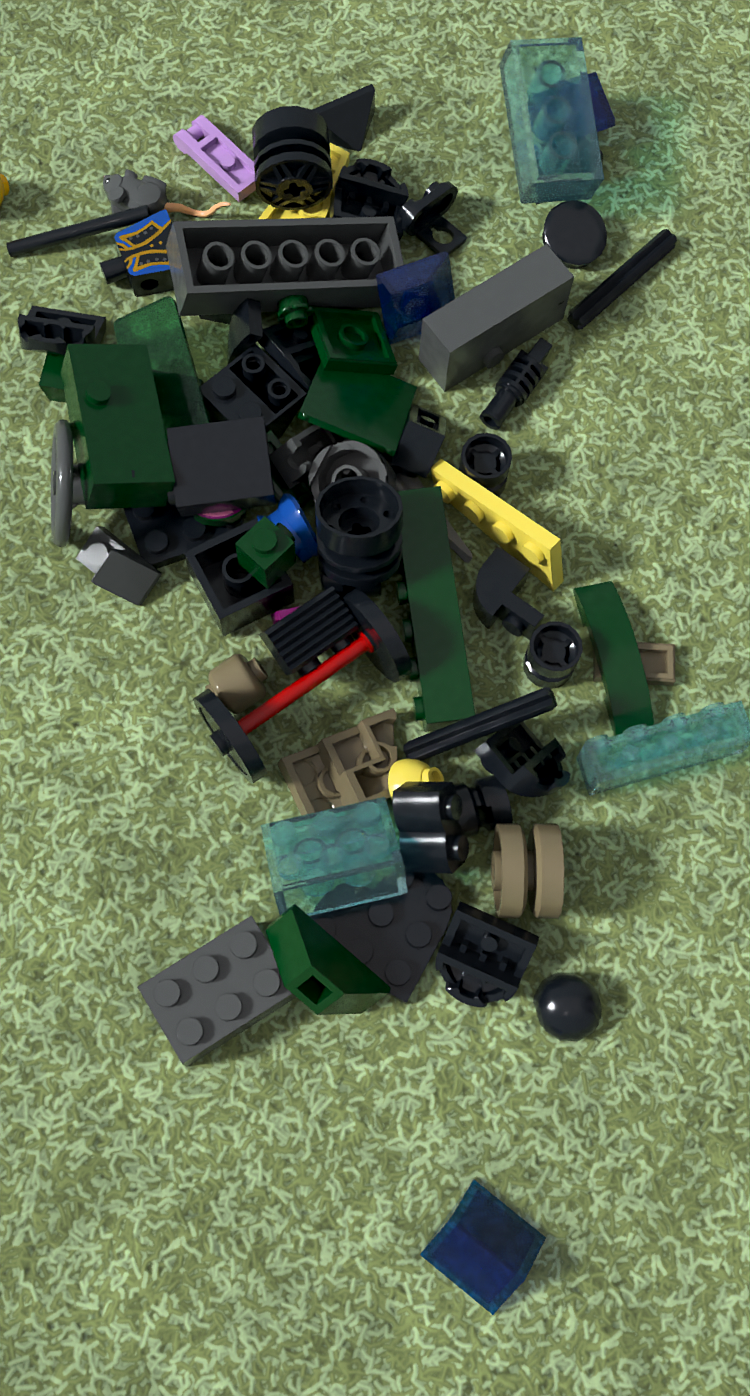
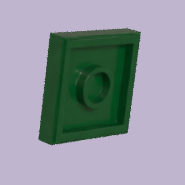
[308,306,398,375]

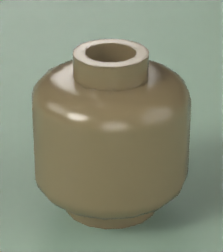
[205,654,268,714]

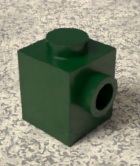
[235,516,296,589]

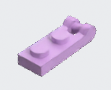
[173,115,256,202]

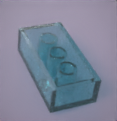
[499,37,604,204]

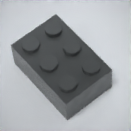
[138,915,296,1067]

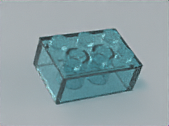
[261,797,408,916]

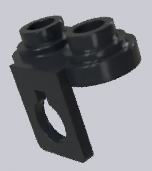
[399,181,467,258]

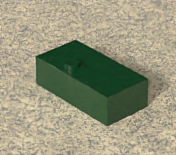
[61,344,175,509]

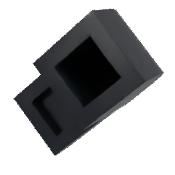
[473,546,544,640]

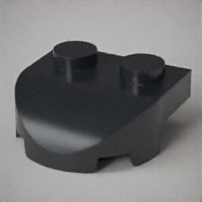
[330,158,409,242]
[18,306,106,356]
[474,721,571,797]
[435,901,540,1007]

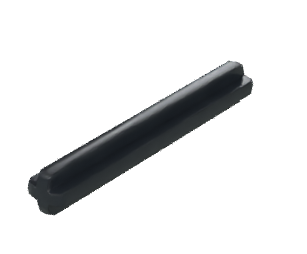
[567,229,677,330]
[403,687,557,761]

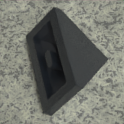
[312,84,375,152]

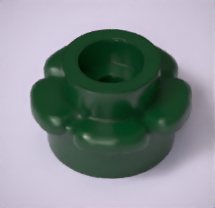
[277,295,314,329]

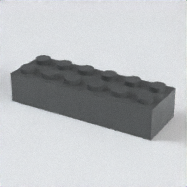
[166,216,409,316]

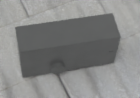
[419,244,574,392]

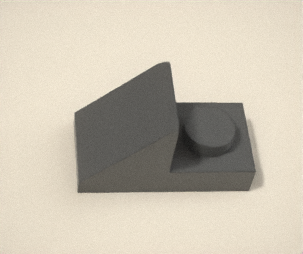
[76,526,162,606]

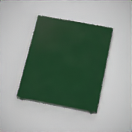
[297,362,417,457]

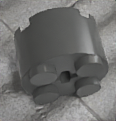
[309,440,396,503]

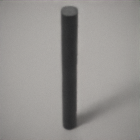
[6,205,151,257]

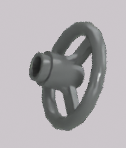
[51,419,85,547]

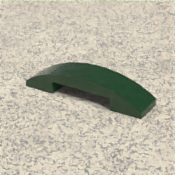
[573,581,655,737]

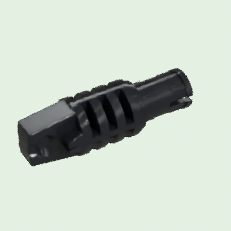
[480,337,553,430]

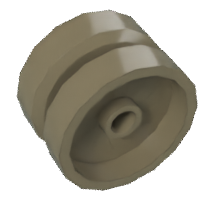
[491,823,564,919]

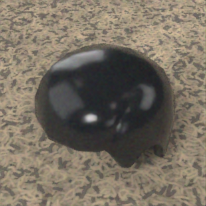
[533,972,602,1041]

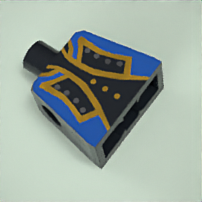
[99,209,174,297]

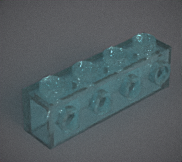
[576,701,750,796]

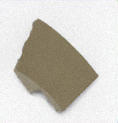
[277,708,397,837]

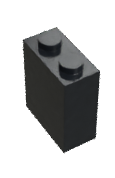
[167,416,276,517]

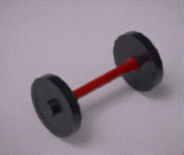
[193,589,412,784]

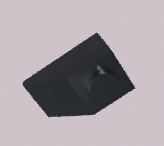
[390,403,446,478]

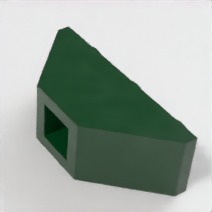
[266,904,391,1015]

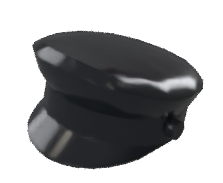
[542,200,607,269]

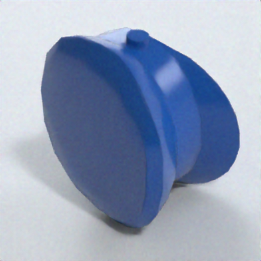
[257,493,317,563]

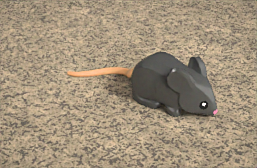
[103,169,231,218]

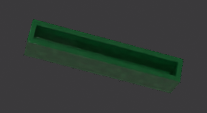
[396,486,475,732]

